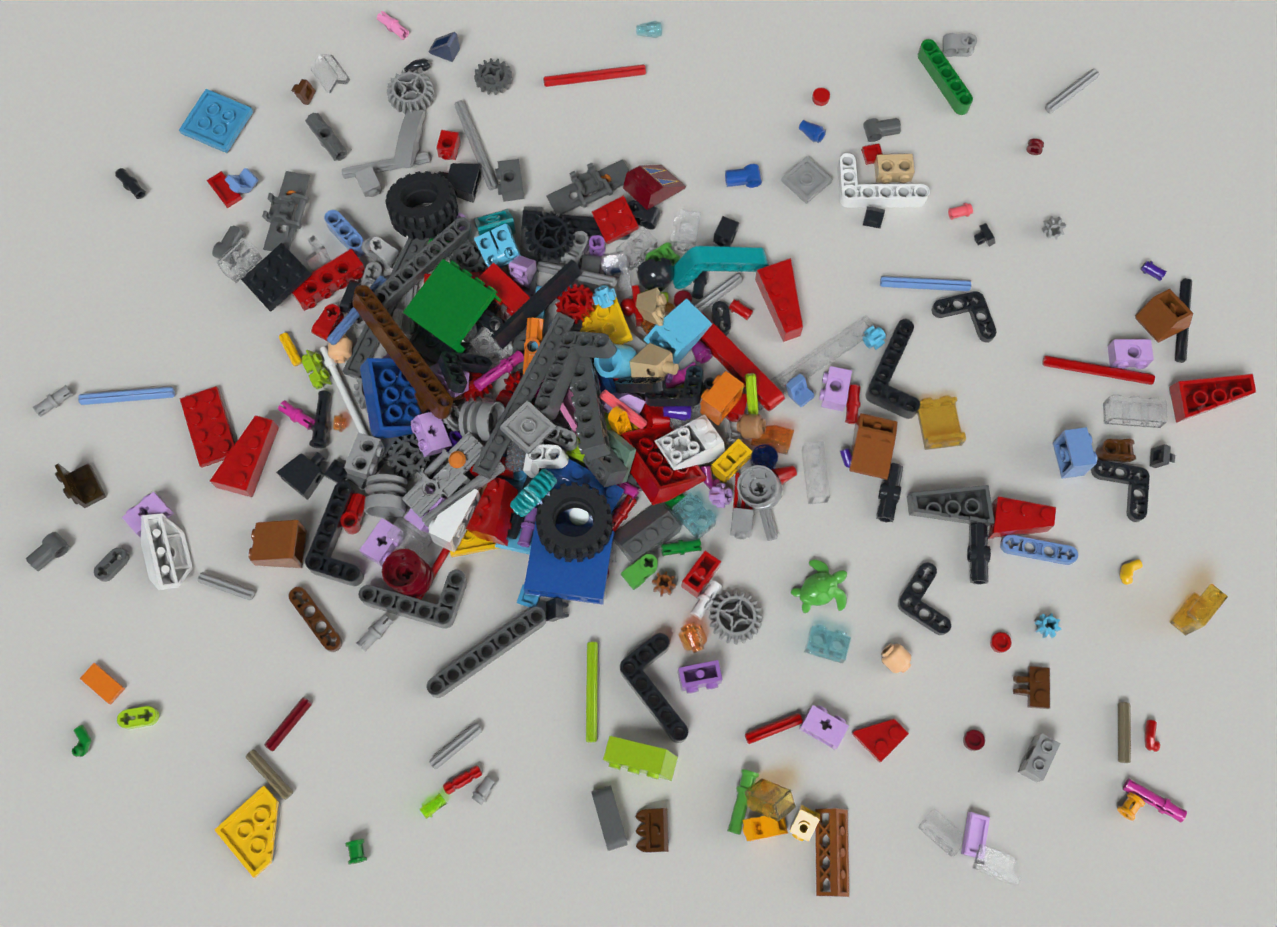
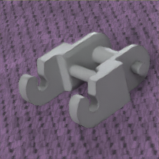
[726,421,745,443]

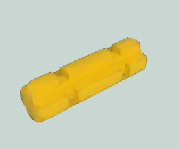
[279,332,302,366]

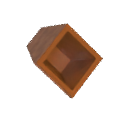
[248,520,307,568]

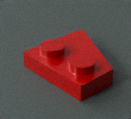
[852,719,909,763]

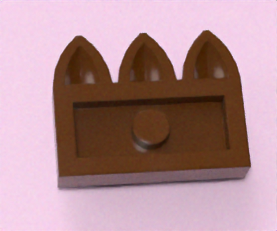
[635,808,669,853]

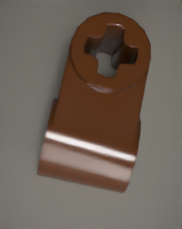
[1096,439,1136,462]

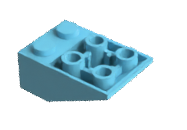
[643,299,713,364]

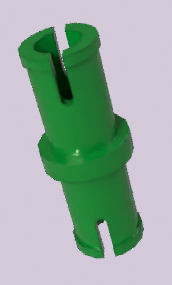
[661,539,702,556]

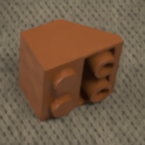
[1135,289,1193,343]

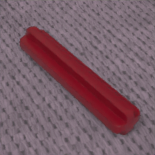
[264,697,312,751]

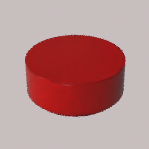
[812,88,830,106]
[990,632,1012,653]

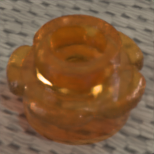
[333,414,347,432]

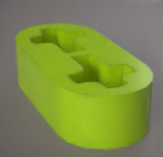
[117,706,159,729]

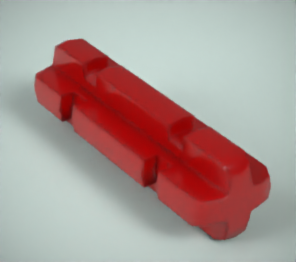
[443,765,482,795]

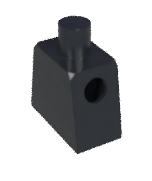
[438,163,482,203]
[276,452,325,500]

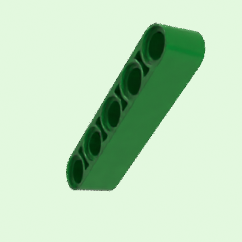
[918,39,973,115]

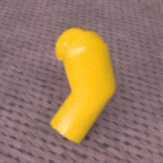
[1120,559,1143,585]

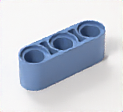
[324,210,365,257]

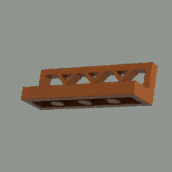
[815,808,849,897]

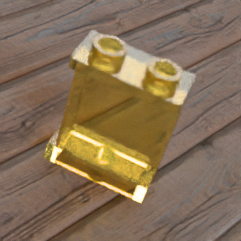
[917,396,966,450]
[1169,584,1228,636]

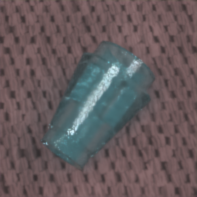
[636,21,662,38]

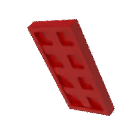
[180,386,235,468]

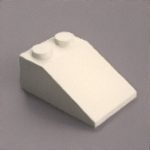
[428,489,481,553]

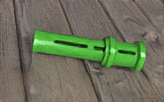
[727,769,759,835]

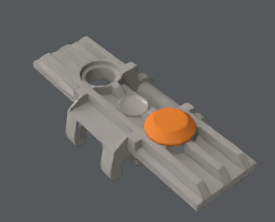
[402,432,484,518]

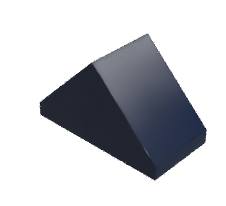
[428,32,460,62]

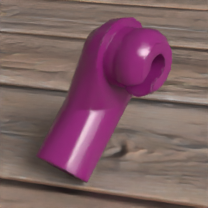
[701,465,720,490]

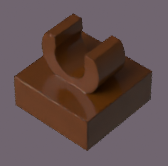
[291,79,316,105]

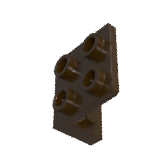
[55,463,106,508]

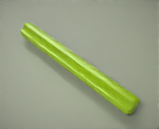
[586,642,598,743]

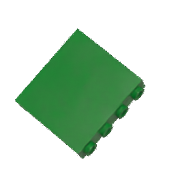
[403,259,501,353]

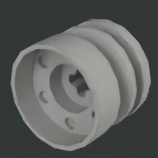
[458,401,505,442]
[737,465,783,510]
[364,474,408,518]

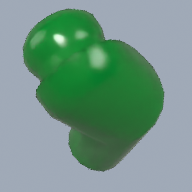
[72,725,91,757]

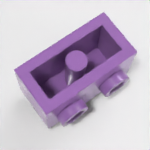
[678,660,723,694]

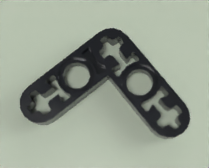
[931,291,997,343]
[438,351,492,393]
[645,366,704,407]
[1091,461,1150,522]
[898,562,951,635]

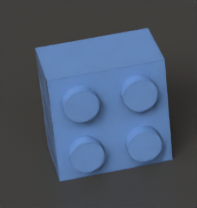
[1053,427,1097,479]

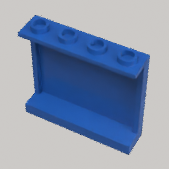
[524,521,614,605]

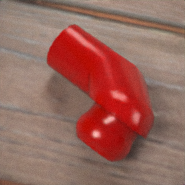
[1145,720,1161,752]

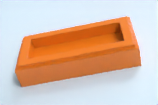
[80,663,125,705]

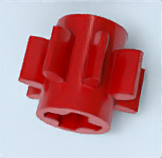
[504,371,523,394]

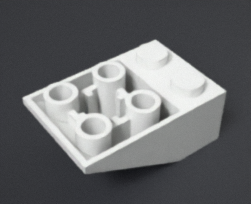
[655,414,725,470]

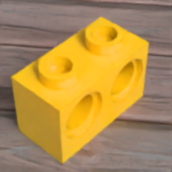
[711,438,752,484]

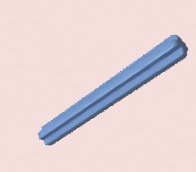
[327,276,387,345]
[880,276,971,291]
[78,387,175,405]

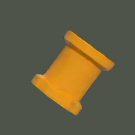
[1117,792,1145,821]

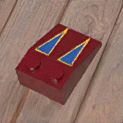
[623,165,686,210]

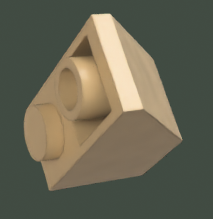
[636,288,667,326]

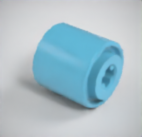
[594,344,637,379]

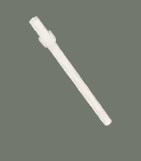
[320,346,369,436]

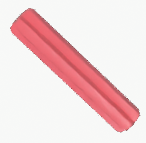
[600,390,647,429]

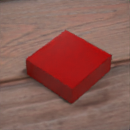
[861,143,883,165]

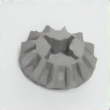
[443,404,460,432]

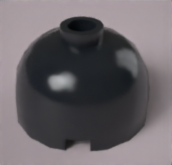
[636,258,674,292]

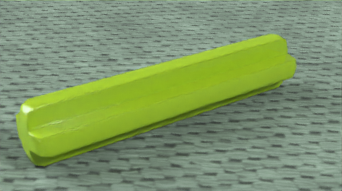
[745,373,759,414]

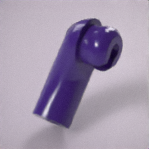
[840,448,851,468]

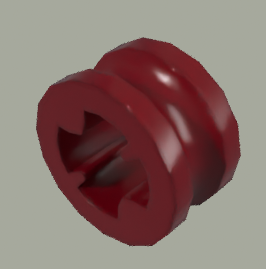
[1026,138,1044,155]

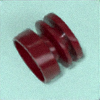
[382,549,433,598]

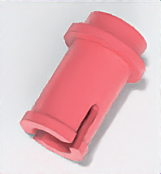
[948,203,973,220]

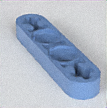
[1000,535,1078,565]

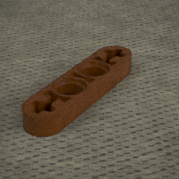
[289,587,342,652]

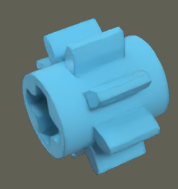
[592,285,616,308]
[863,325,886,350]
[1034,613,1061,638]

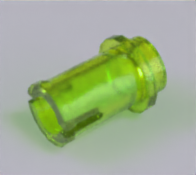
[419,793,447,819]

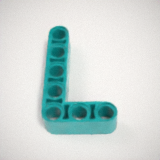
[673,246,769,289]

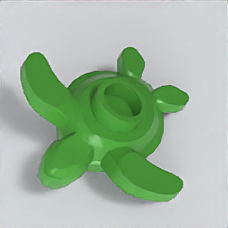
[791,559,847,613]

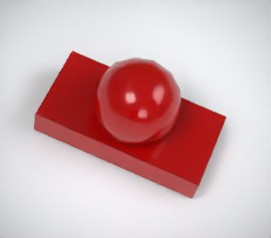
[620,285,643,327]

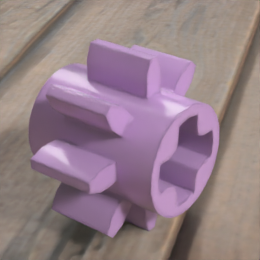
[709,484,733,508]

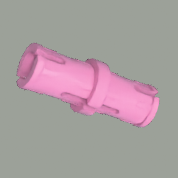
[377,11,409,40]

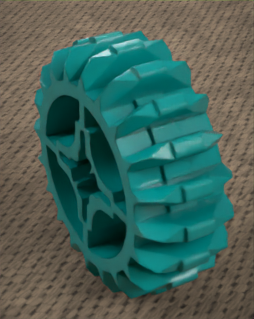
[510,469,557,517]

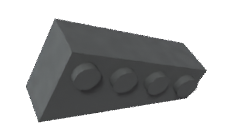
[906,485,994,527]

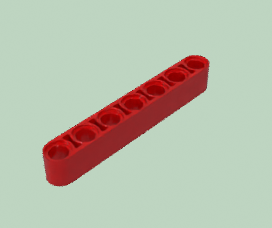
[699,311,785,411]

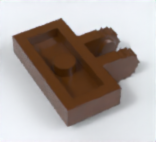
[1013,666,1050,709]

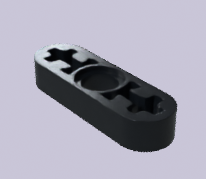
[614,377,667,393]

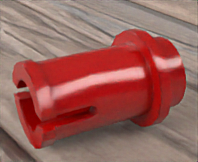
[729,299,753,320]

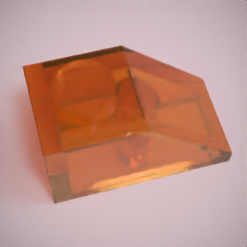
[750,425,794,455]

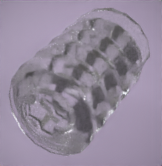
[504,440,526,472]

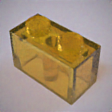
[745,778,796,821]

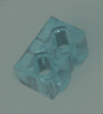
[672,493,716,539]
[804,625,851,663]

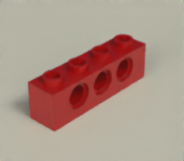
[292,248,365,311]

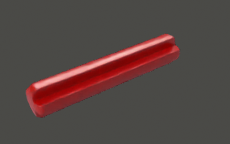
[745,713,803,744]

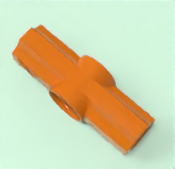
[523,318,544,375]

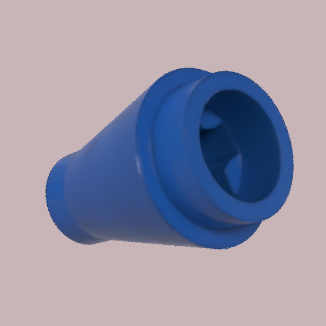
[799,120,826,143]

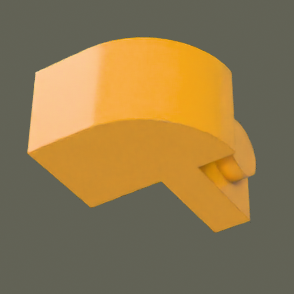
[742,812,788,841]

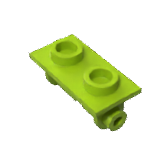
[301,350,332,389]

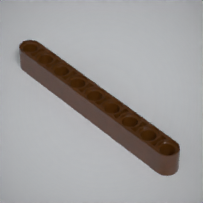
[352,285,453,419]

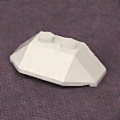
[141,513,193,590]

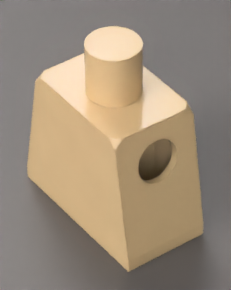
[629,343,679,377]

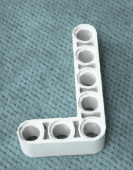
[837,153,930,208]

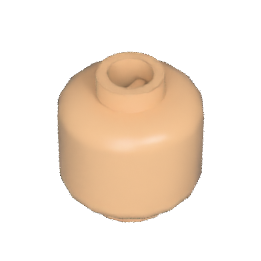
[328,335,353,364]
[881,643,911,673]

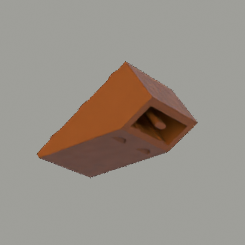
[849,413,898,480]

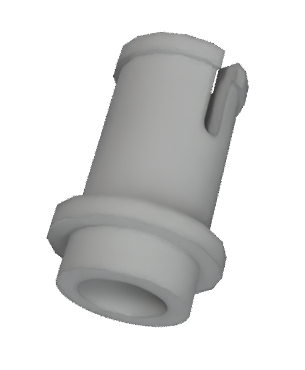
[472,777,496,805]

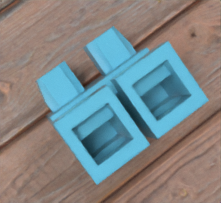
[474,224,521,268]

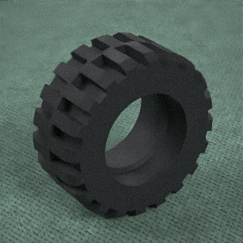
[385,171,459,240]
[536,482,612,562]

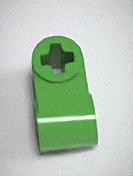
[645,242,680,266]
[621,554,658,590]

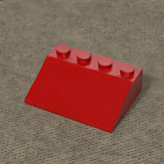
[620,425,707,505]

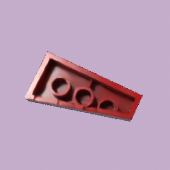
[755,258,803,342]
[1169,374,1256,423]
[210,415,279,497]

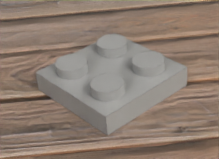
[781,156,832,204]
[500,400,556,455]

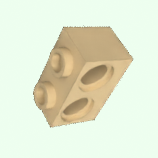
[874,154,915,184]

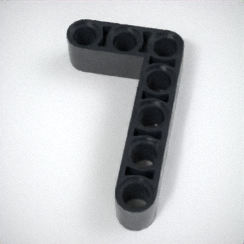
[865,319,920,419]
[305,481,364,586]
[620,633,688,743]

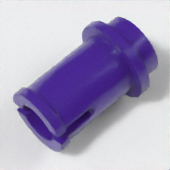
[1141,261,1167,281]

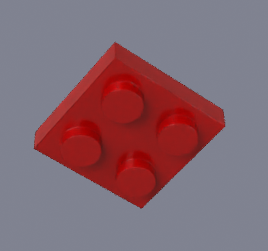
[592,195,640,245]

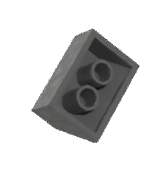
[613,504,681,564]

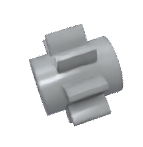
[1042,216,1066,239]

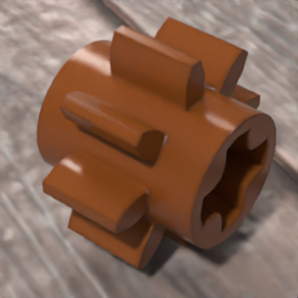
[652,571,676,597]

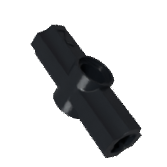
[876,463,903,523]
[967,523,991,585]

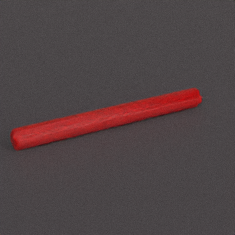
[543,64,646,87]
[1042,356,1155,385]

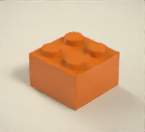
[700,371,744,426]

